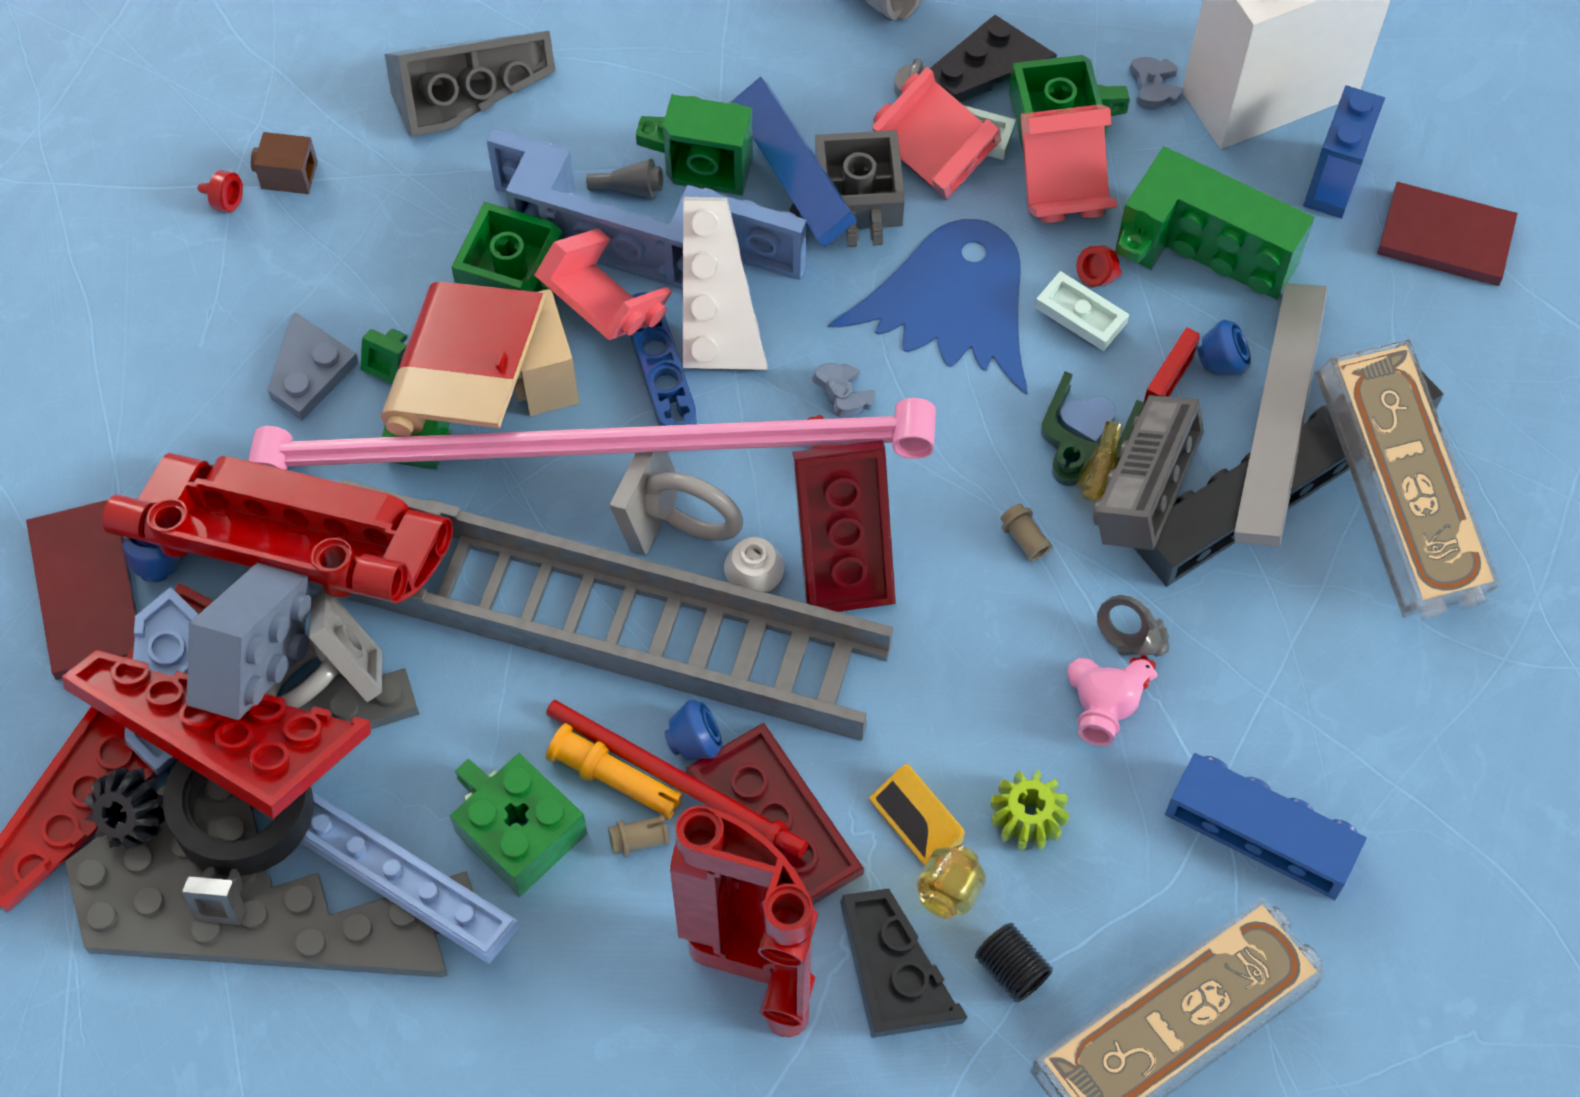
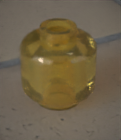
[916,845,986,919]

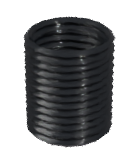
[975,923,1053,1002]

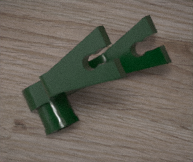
[1041,371,1145,486]

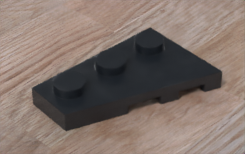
[929,15,1057,102]
[840,888,968,1038]

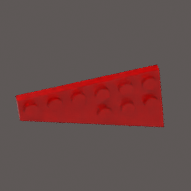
[62,650,371,819]

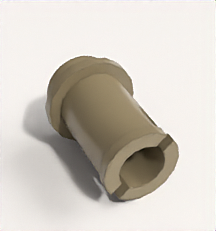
[1000,504,1052,562]
[608,815,670,857]

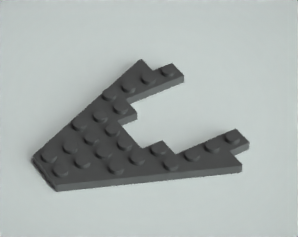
[65,667,473,977]

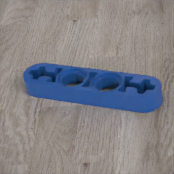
[630,292,697,426]

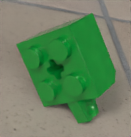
[1009,55,1130,154]
[636,94,753,196]
[451,201,564,292]
[449,753,588,897]

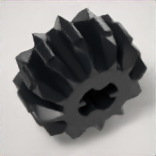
[83,767,166,850]

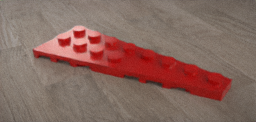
[0,583,213,913]

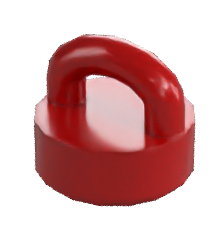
[197,170,243,213]
[1076,245,1122,287]

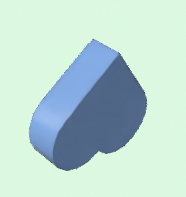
[1059,396,1116,443]

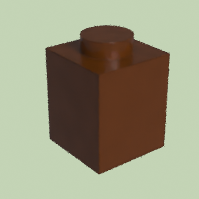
[251,132,318,194]

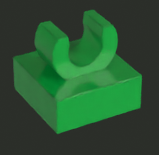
[360,328,408,384]

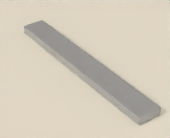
[1234,284,1327,547]

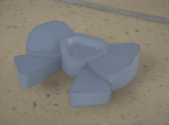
[1129,57,1183,109]
[812,363,875,417]

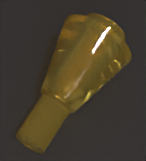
[1075,421,1123,502]

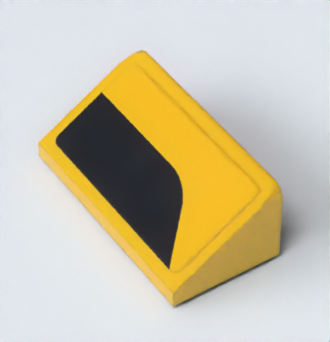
[869,763,965,870]

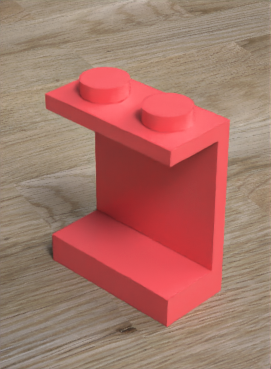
[872,67,1001,200]
[1020,104,1117,223]
[535,228,672,340]

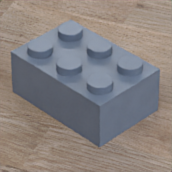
[187,562,311,720]

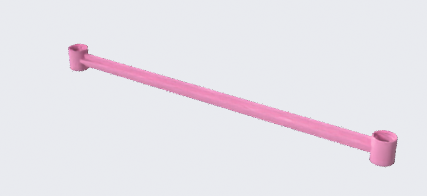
[248,398,936,470]

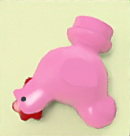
[1067,656,1157,746]

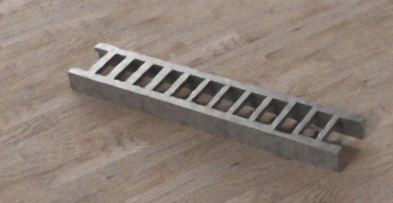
[308,479,893,741]

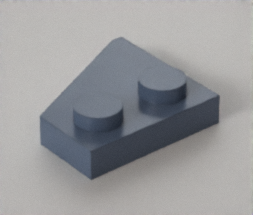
[268,312,359,420]

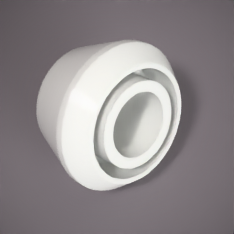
[724,537,784,593]

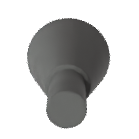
[586,158,663,199]

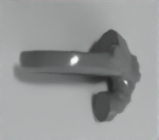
[1097,595,1169,657]

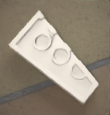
[683,197,768,370]

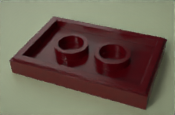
[1377,181,1518,286]

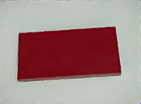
[792,440,896,612]
[26,499,137,680]
[686,722,864,905]

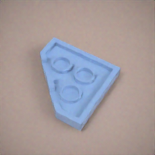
[124,587,199,776]

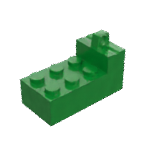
[1115,146,1315,300]

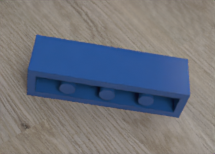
[1165,752,1367,900]

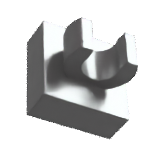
[182,867,246,925]

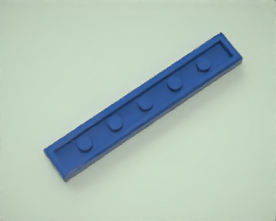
[731,76,857,247]

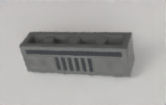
[1093,395,1204,550]

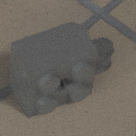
[815,130,904,247]

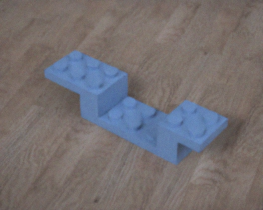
[486,128,806,289]

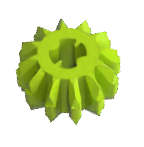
[990,770,1070,851]

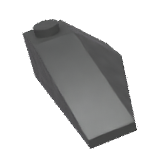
[384,31,556,136]

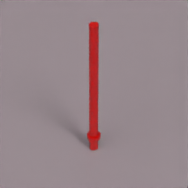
[546,700,809,858]

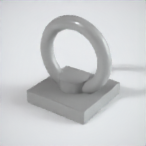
[609,452,743,556]
[265,589,382,708]

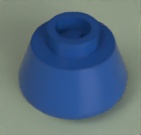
[1197,319,1251,375]
[122,538,182,582]
[665,700,723,760]

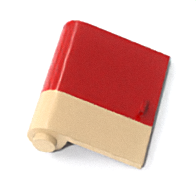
[380,282,545,437]

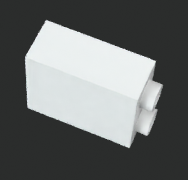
[1182,0,1391,150]

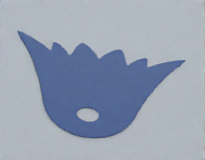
[828,219,1028,394]

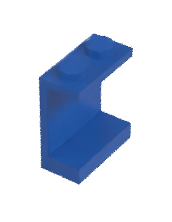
[1303,85,1386,219]

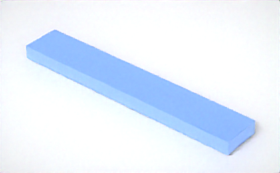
[271,791,519,964]

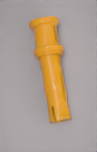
[545,723,683,820]

